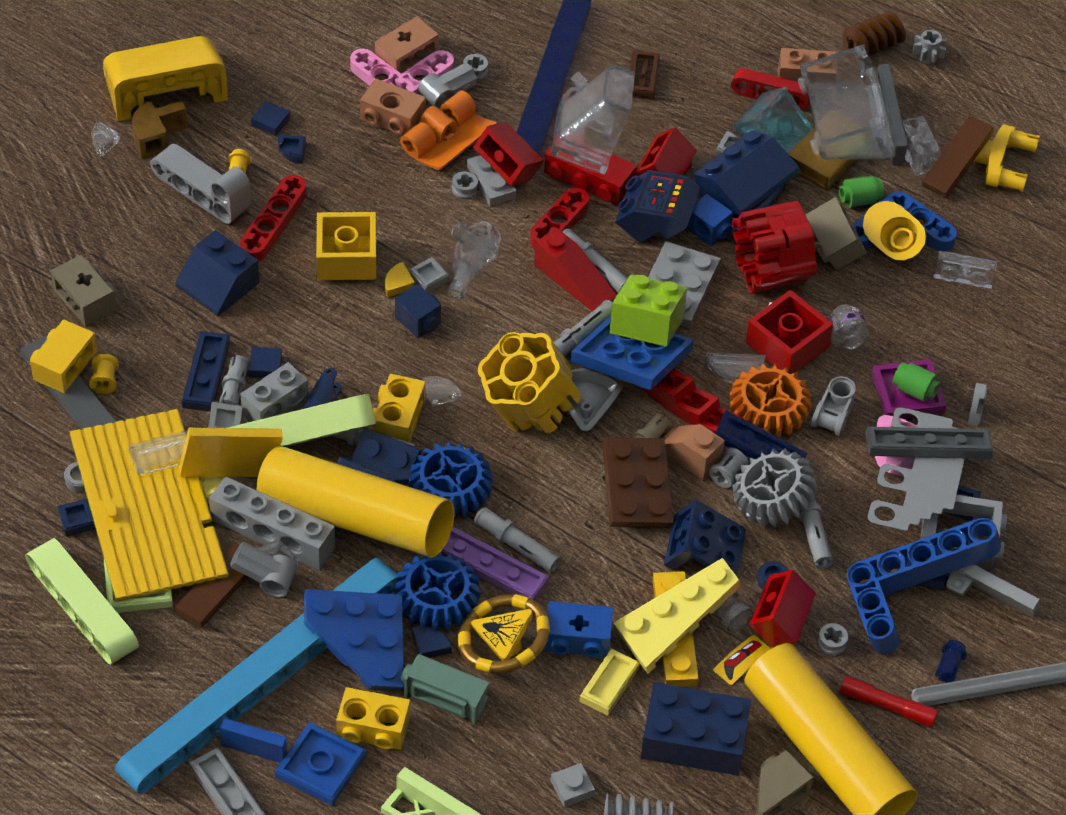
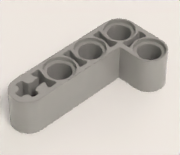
[150,144,251,224]

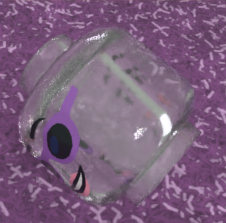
[828,304,869,349]

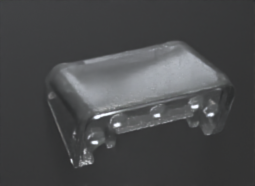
[798,44,896,159]

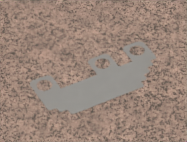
[868,408,965,531]

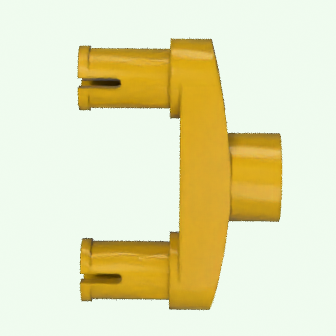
[973,124,1040,192]

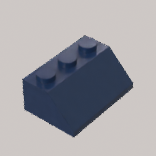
[694,130,800,215]

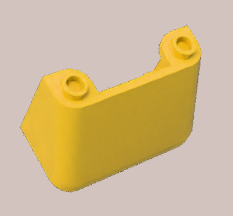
[103,36,228,121]

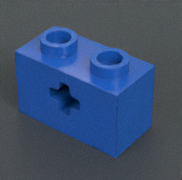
[545,601,613,658]

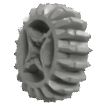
[732,448,817,528]

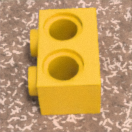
[373,374,425,443]
[336,687,410,750]

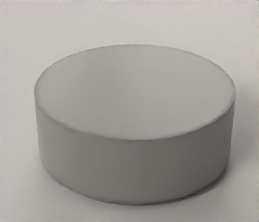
[64,462,85,493]

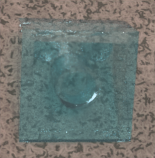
[733,87,813,153]

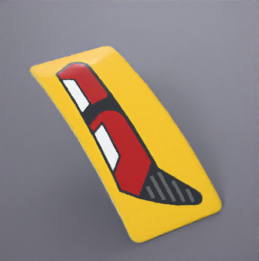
[713,635,771,685]

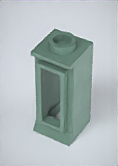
[401,654,489,725]

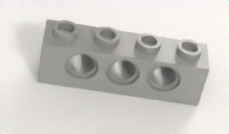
[209,476,336,570]

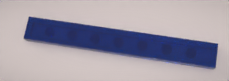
[517,0,592,155]

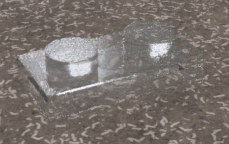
[934,250,997,289]

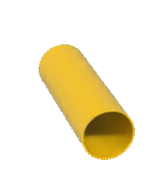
[257,446,454,558]
[744,643,918,815]

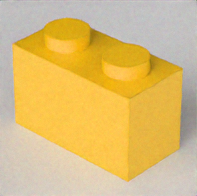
[30,319,97,393]

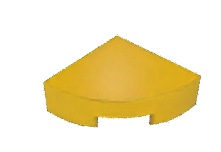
[385,262,415,298]

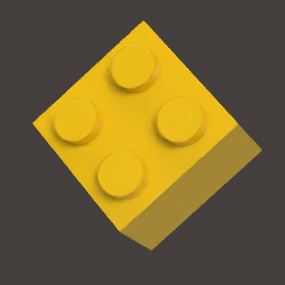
[316,212,377,280]

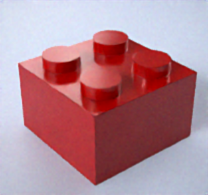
[746,290,833,374]

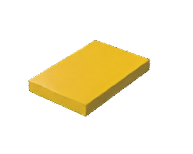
[178,427,283,477]

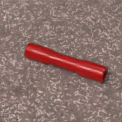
[839,675,938,728]

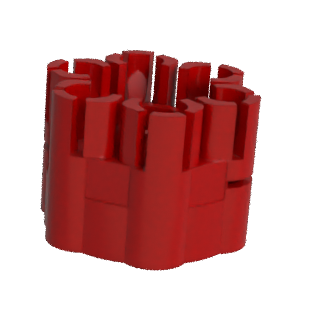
[732,200,817,293]

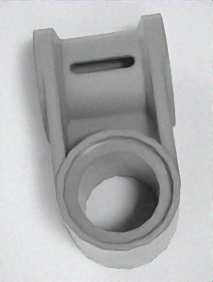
[811,376,856,437]

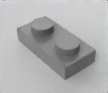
[467,155,516,206]

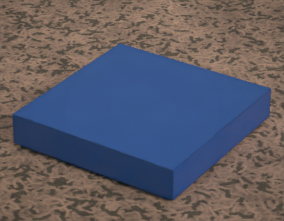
[275,722,367,806]

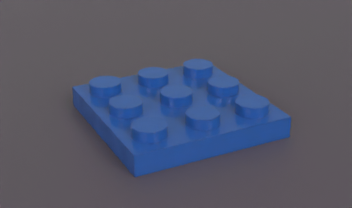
[571,316,694,390]

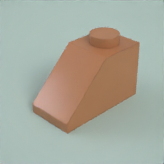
[663,424,725,481]

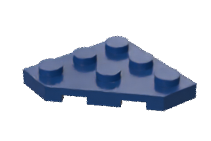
[304,589,404,691]

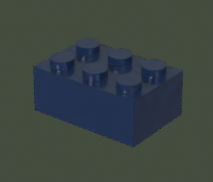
[641,682,752,776]

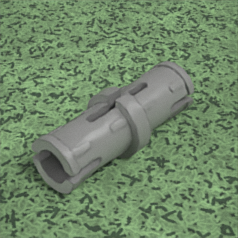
[219,355,250,405]

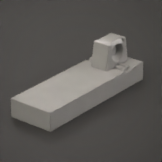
[946,564,1040,618]

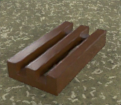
[626,50,660,100]

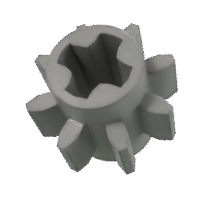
[912,30,947,64]

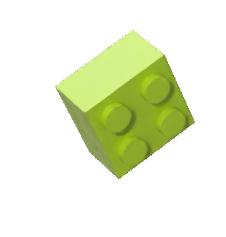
[610,274,687,347]

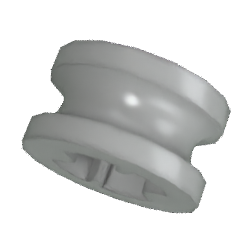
[463,54,488,81]
[452,171,478,199]
[818,623,848,656]

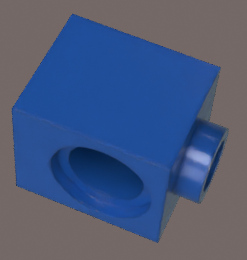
[686,194,733,246]

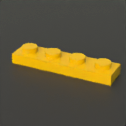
[653,571,699,687]

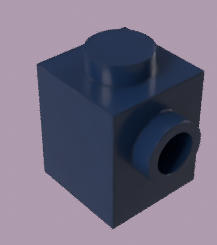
[395,284,441,338]

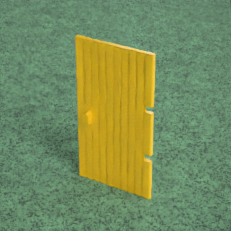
[69,409,229,602]

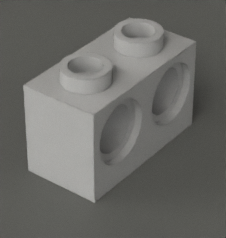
[240,362,309,422]

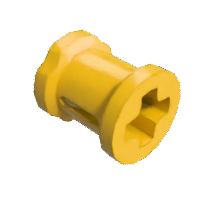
[89,354,119,394]

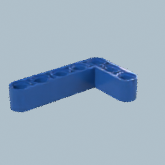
[847,518,1001,654]

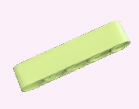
[228,394,376,447]
[25,538,139,665]

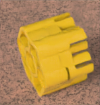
[478,332,581,433]

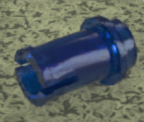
[935,640,967,683]

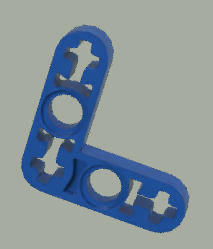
[853,191,957,251]

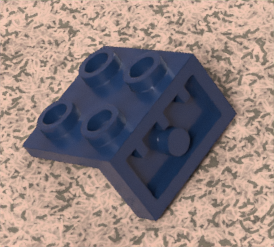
[338,427,422,485]
[664,500,746,576]

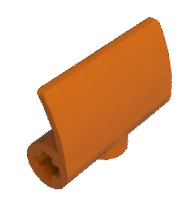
[400,90,497,170]

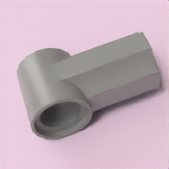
[418,63,477,108]
[230,541,297,597]

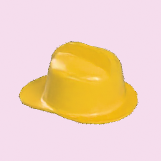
[863,201,926,261]

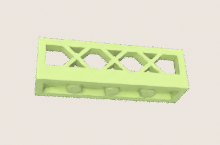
[381,767,481,815]

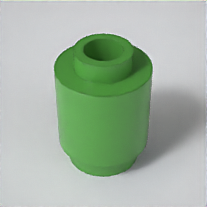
[839,176,884,208]
[892,362,940,402]

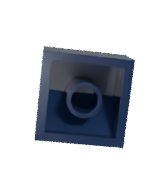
[176,230,260,316]

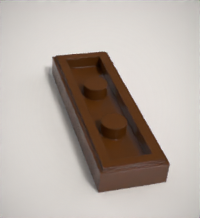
[922,115,995,198]
[175,543,248,628]

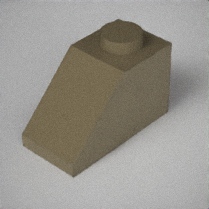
[756,750,813,815]

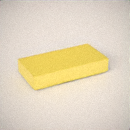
[579,648,640,716]

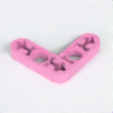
[350,49,454,95]

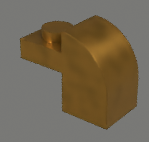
[132,101,188,159]

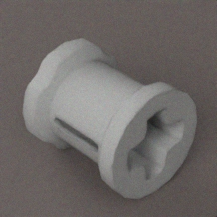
[709,447,749,488]

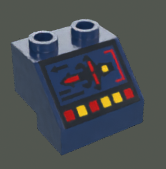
[615,170,701,243]

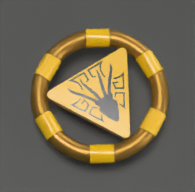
[458,594,550,674]

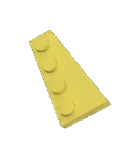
[613,558,741,674]

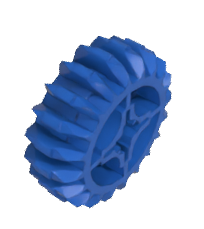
[409,441,493,518]
[394,552,481,632]

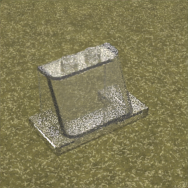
[551,65,635,175]

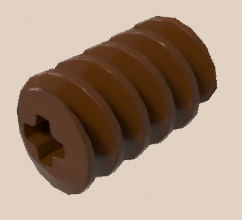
[843,11,906,61]

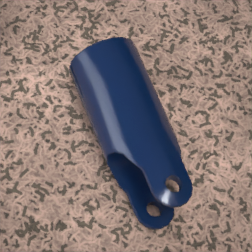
[302,368,342,409]

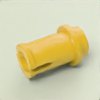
[228,149,251,174]

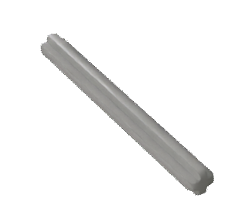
[911,662,1066,706]

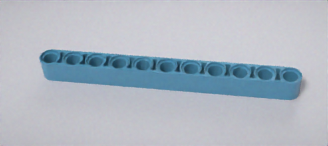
[115,557,399,794]

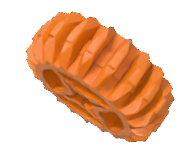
[729,364,812,440]

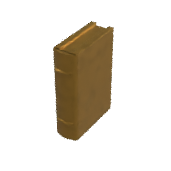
[788,111,873,191]

